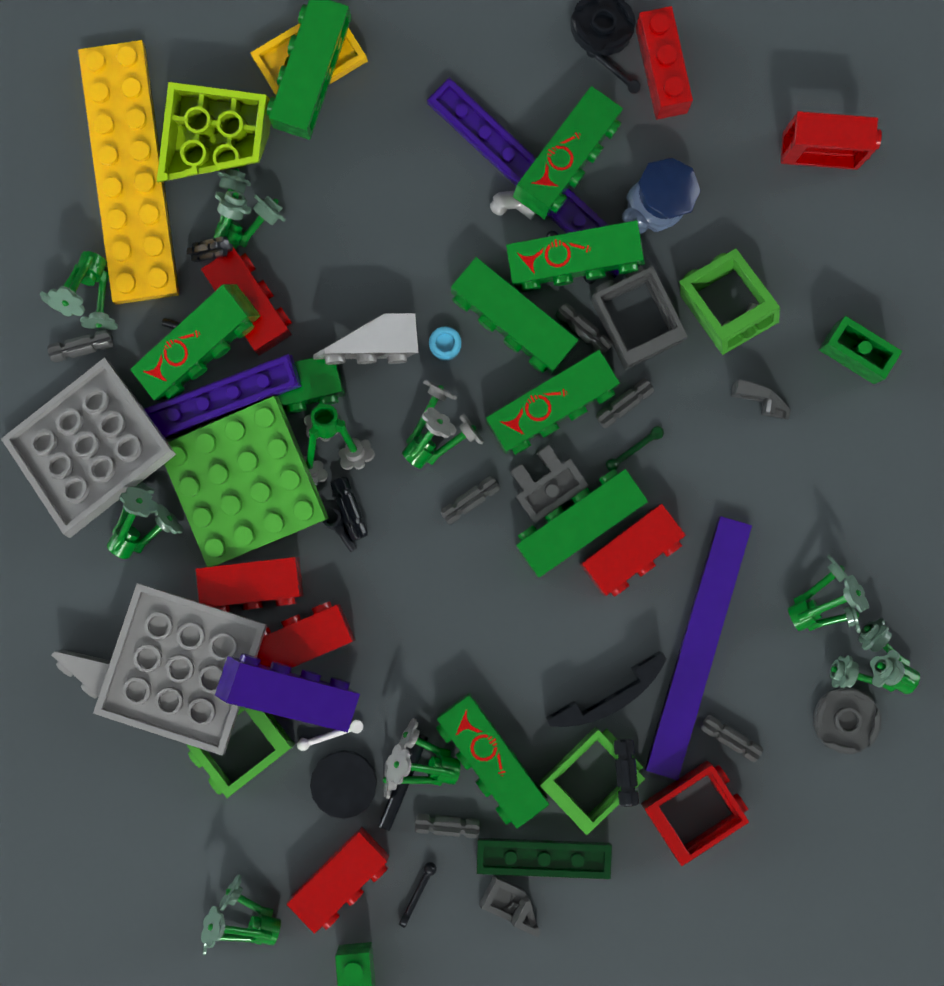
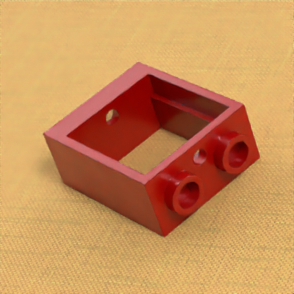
[781,111,882,170]
[641,761,749,866]

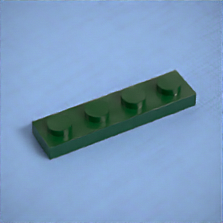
[477,838,612,879]

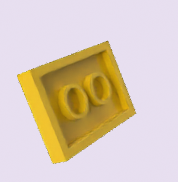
[250,24,368,95]

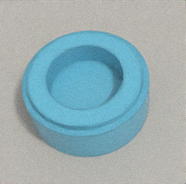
[429,326,462,360]

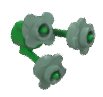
[213,168,286,250]
[830,618,920,694]

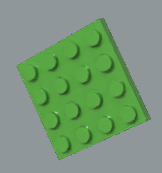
[164,396,329,567]

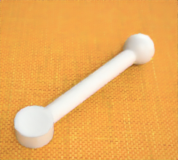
[297,720,364,751]

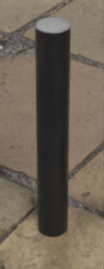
[378,734,428,831]

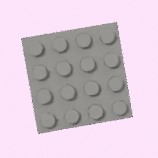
[1,357,176,538]
[93,583,267,756]

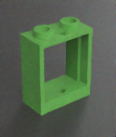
[679,249,780,355]
[186,706,295,798]
[539,726,645,835]

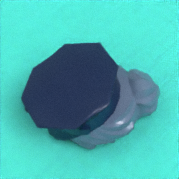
[622,157,701,234]

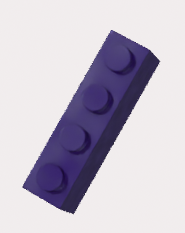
[215,653,360,733]

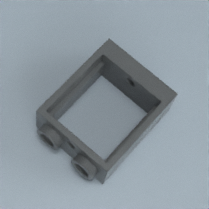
[591,266,688,370]

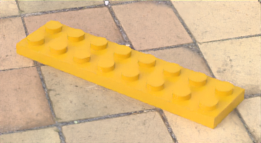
[78,40,179,305]

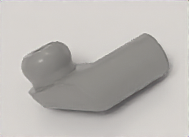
[490,191,536,220]

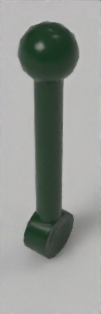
[606,426,664,471]

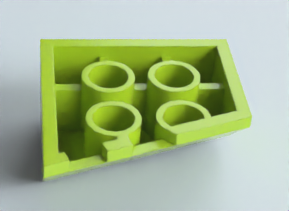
[157,82,271,183]

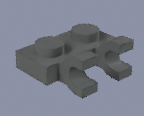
[509,445,589,523]

